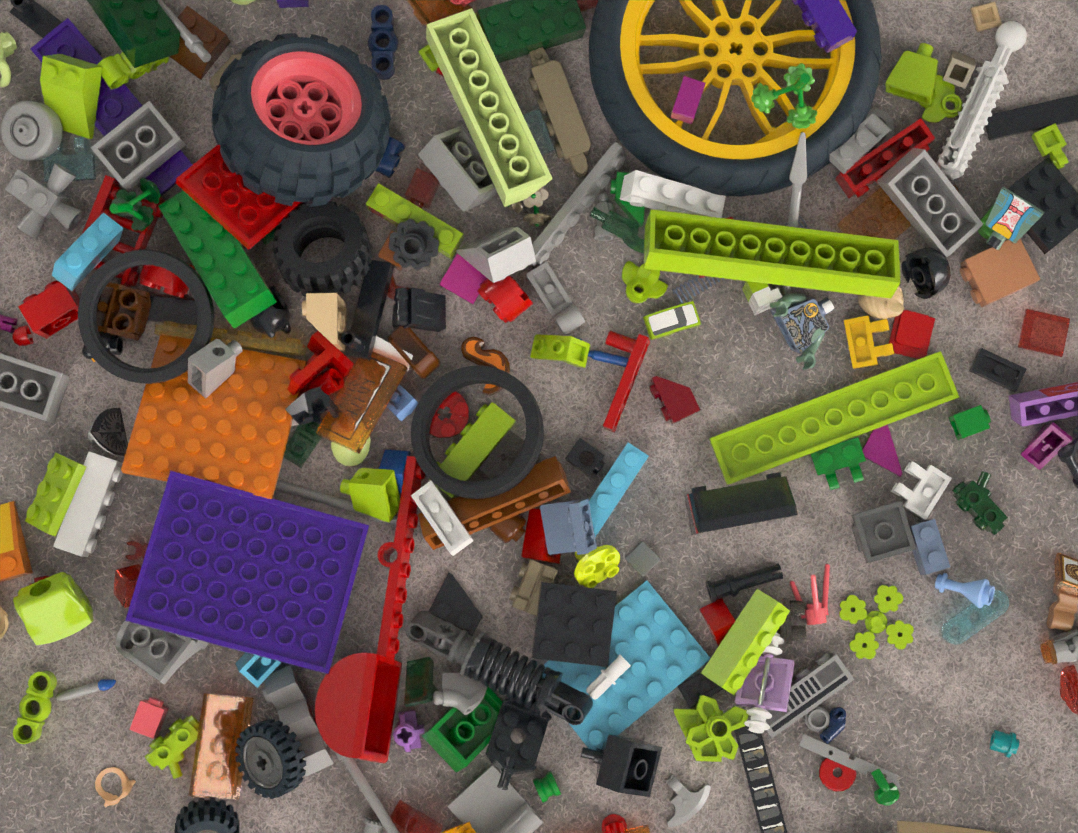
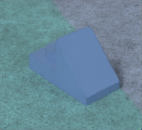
[376,378,418,422]

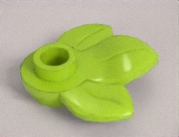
[919,75,963,123]
[621,261,668,303]

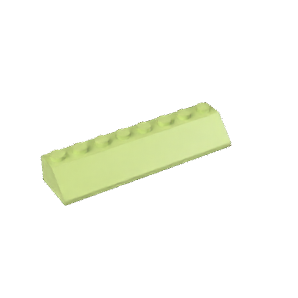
[426,8,552,207]

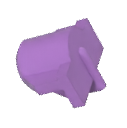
[393,710,425,752]

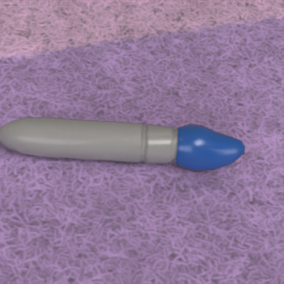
[56,679,116,701]

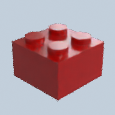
[18,281,80,339]

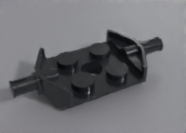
[485,699,552,790]

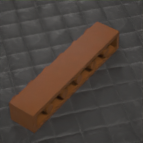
[418,456,571,550]

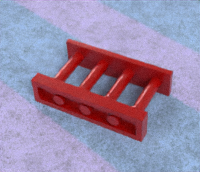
[81,175,165,287]

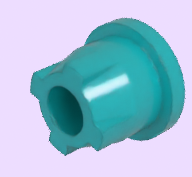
[989,730,1020,758]

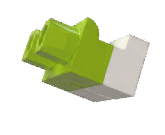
[742,281,782,315]

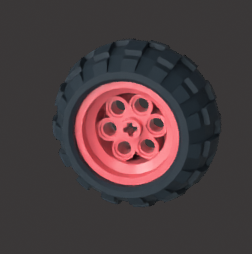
[211,33,391,207]

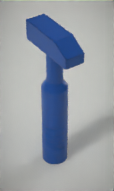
[577,338,628,367]

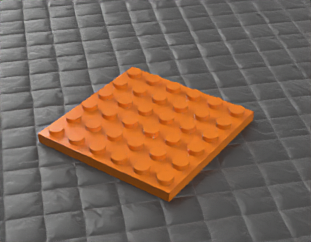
[121,333,307,499]

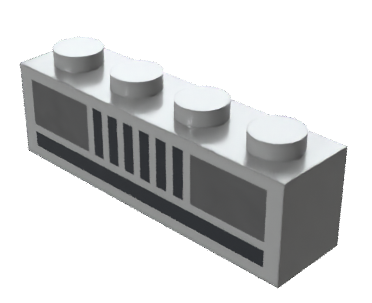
[765,653,855,738]

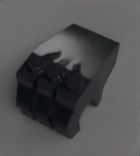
[286,387,339,425]

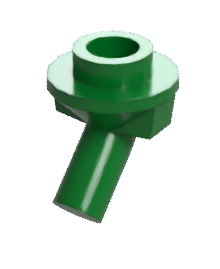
[871,768,900,806]

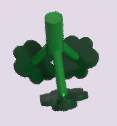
[110,178,160,231]

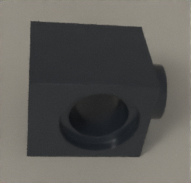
[565,438,605,477]

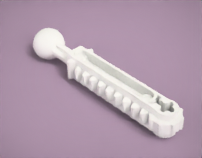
[936,21,1027,180]

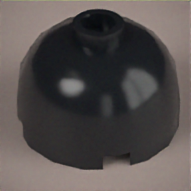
[901,248,951,299]

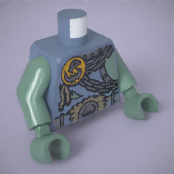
[770,293,834,370]

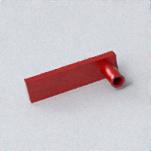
[603,331,650,433]

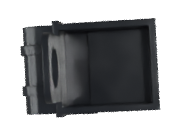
[392,288,446,332]

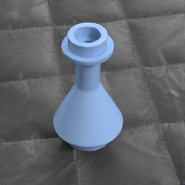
[935,573,995,608]

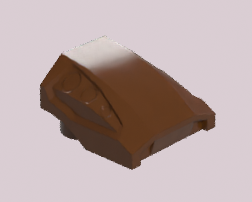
[96,282,151,341]

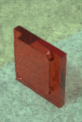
[1018,309,1070,357]

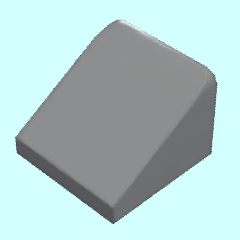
[625,542,661,577]

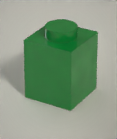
[948,405,991,440]

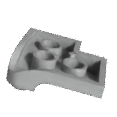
[116,621,209,685]

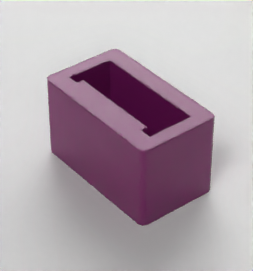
[671,76,706,124]

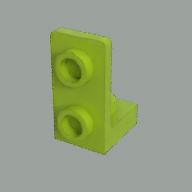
[530,334,590,368]

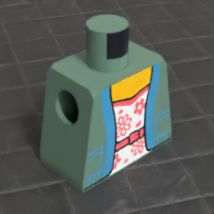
[985,187,1044,250]

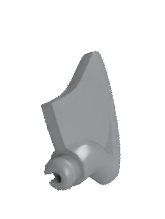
[433,673,487,715]

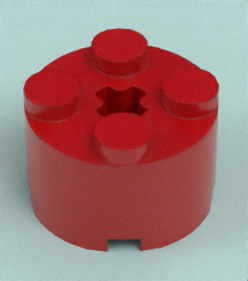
[139,263,196,298]
[477,275,534,323]

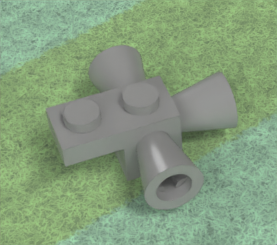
[5,163,84,238]

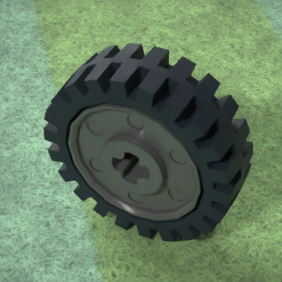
[235,719,306,799]

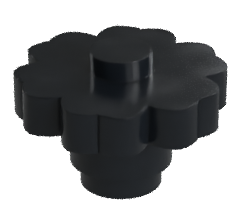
[388,218,440,270]

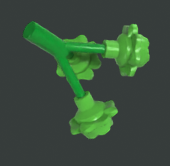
[751,63,817,129]

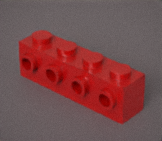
[835,119,935,199]

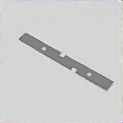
[799,734,905,791]

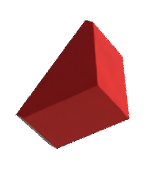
[699,598,735,647]

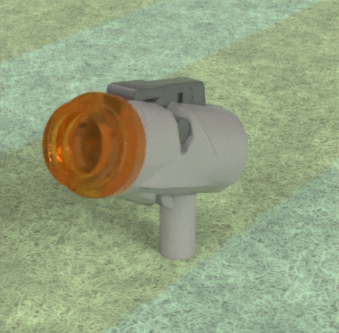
[1040,628,1078,665]

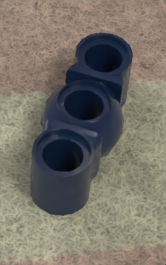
[367,5,399,80]

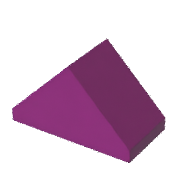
[1020,422,1073,470]

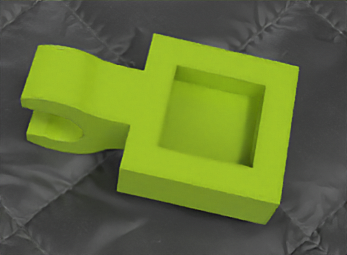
[1031,123,1069,170]

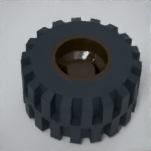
[174,797,240,833]

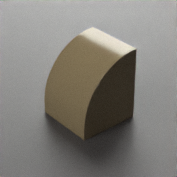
[942,50,976,89]

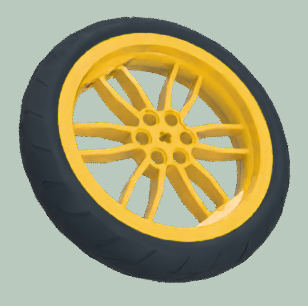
[589,0,882,197]

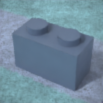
[910,519,950,575]

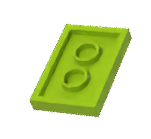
[25,452,87,537]

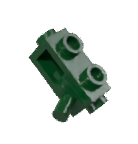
[952,471,1008,535]

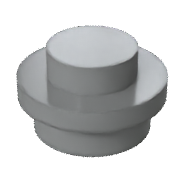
[804,706,830,732]

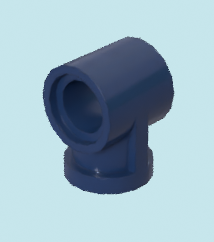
[375,137,405,178]

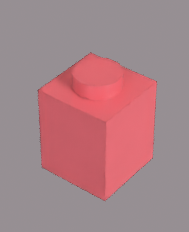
[129,697,169,738]

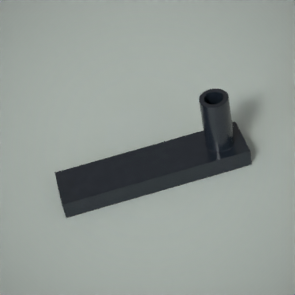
[10,0,101,55]
[341,260,394,361]

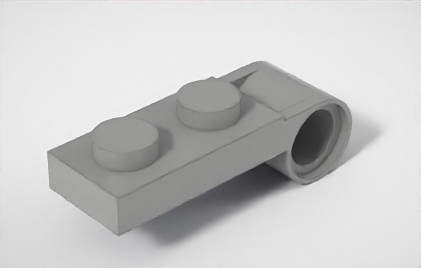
[829,113,891,174]
[526,261,585,336]

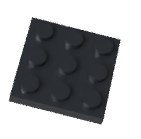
[997,157,1078,254]
[531,582,617,667]

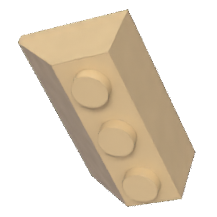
[302,293,347,352]

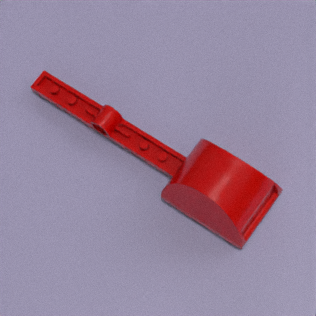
[315,456,425,763]

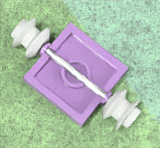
[735,632,794,733]

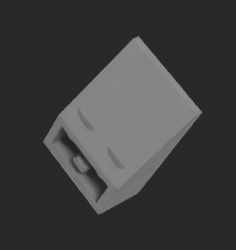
[456,227,536,283]

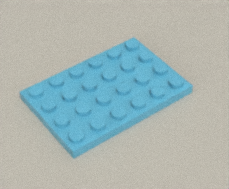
[542,580,711,750]

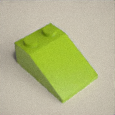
[40,54,102,139]

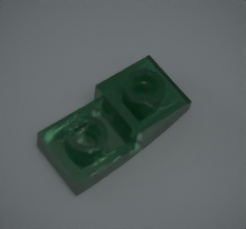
[283,418,330,468]

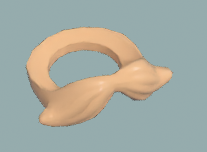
[95,767,136,807]

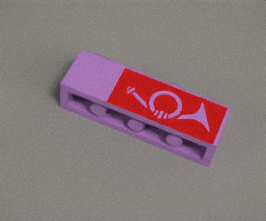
[1009,382,1078,427]

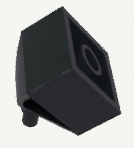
[580,734,662,797]

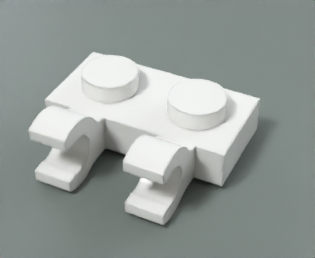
[891,461,952,520]

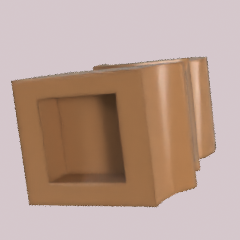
[1047,582,1078,632]

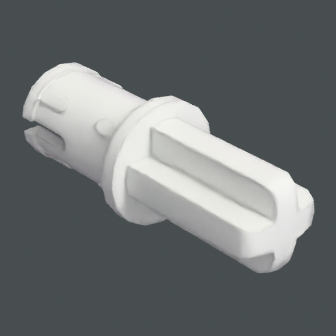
[586,655,631,700]

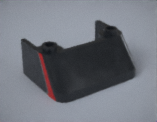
[684,472,798,535]

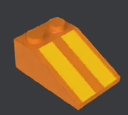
[0,501,33,582]

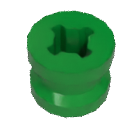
[533,771,561,803]

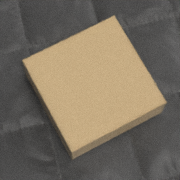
[970,2,1002,32]

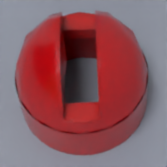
[12,325,34,346]

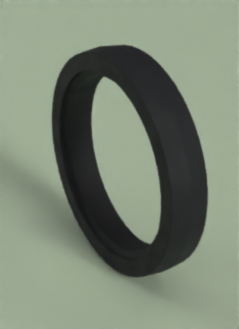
[78,249,215,384]
[411,365,544,499]

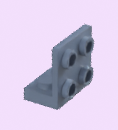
[540,498,597,555]

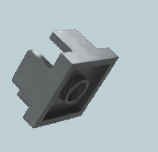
[852,501,916,563]

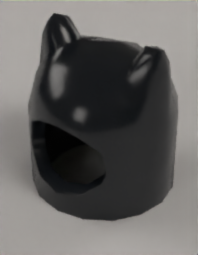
[249,286,291,338]

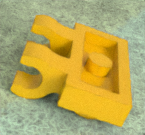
[844,315,894,369]

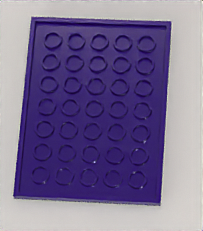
[125,471,369,674]

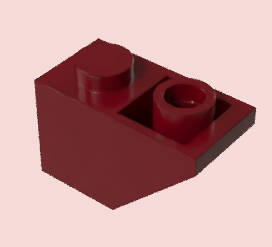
[649,376,701,425]

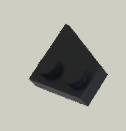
[428,573,482,636]

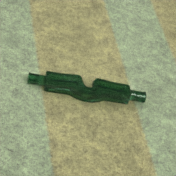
[589,207,645,253]

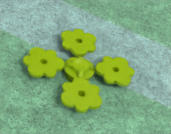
[839,585,914,659]

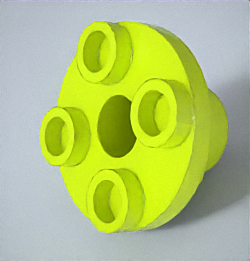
[574,545,620,588]

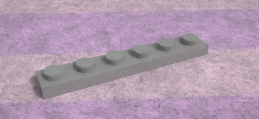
[530,141,627,269]

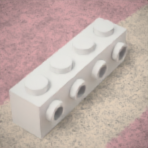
[620,170,726,218]
[53,452,123,557]

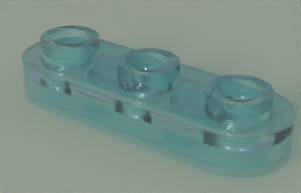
[941,590,1009,645]

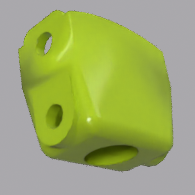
[13,572,94,645]

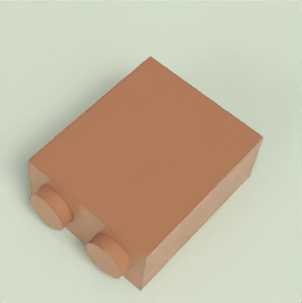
[960,239,1041,308]

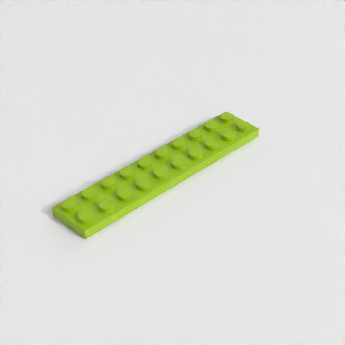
[709,351,959,485]

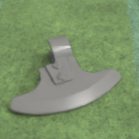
[666,774,711,828]

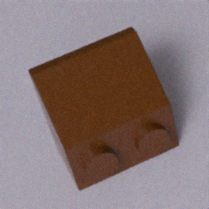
[169,6,231,80]

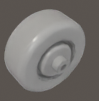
[1,101,63,161]

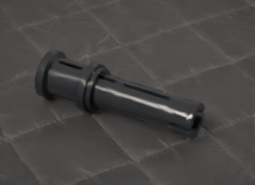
[706,563,783,603]

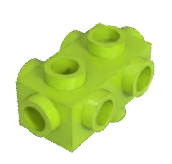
[144,715,201,779]

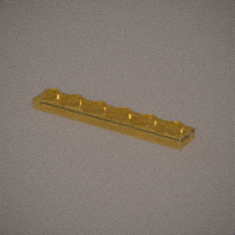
[154,321,306,356]

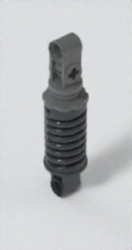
[405,611,593,725]

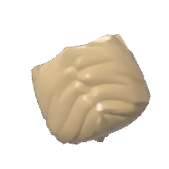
[858,286,904,319]

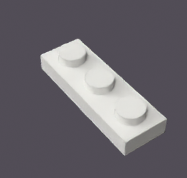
[411,481,474,556]

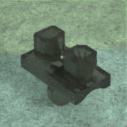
[777,598,807,644]

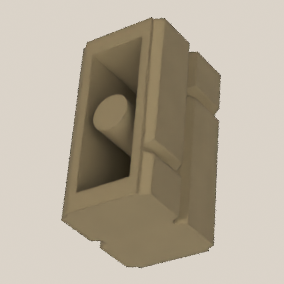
[509,559,558,616]

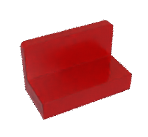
[521,508,561,564]

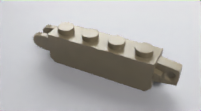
[528,47,591,178]

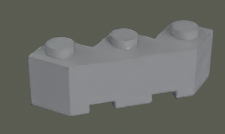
[262,665,334,777]

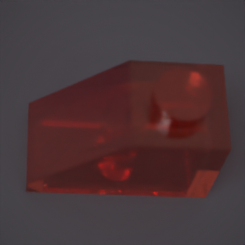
[390,800,443,833]

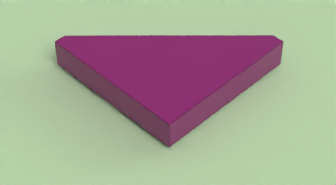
[862,425,902,477]

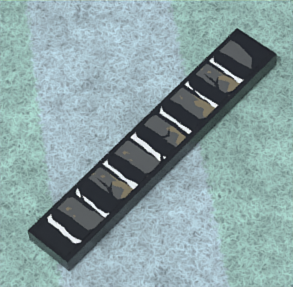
[734,725,787,833]

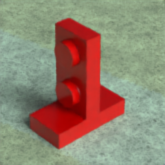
[287,331,354,396]

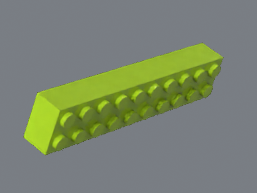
[644,209,901,299]

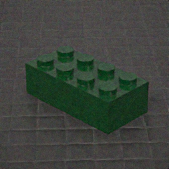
[87,0,180,68]
[476,0,586,63]

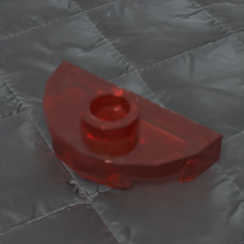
[1060,664,1078,715]

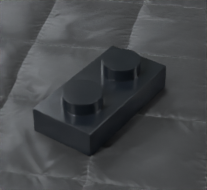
[969,348,1027,392]

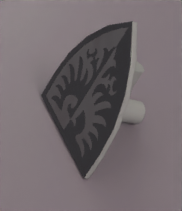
[88,408,128,457]

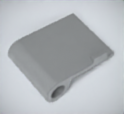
[447,764,544,833]

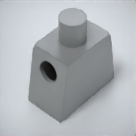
[188,339,243,398]

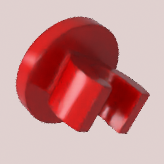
[601,814,627,833]

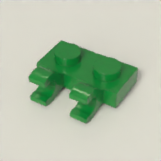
[811,437,866,490]

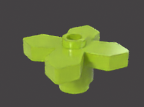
[685,695,749,760]

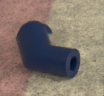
[820,707,847,744]

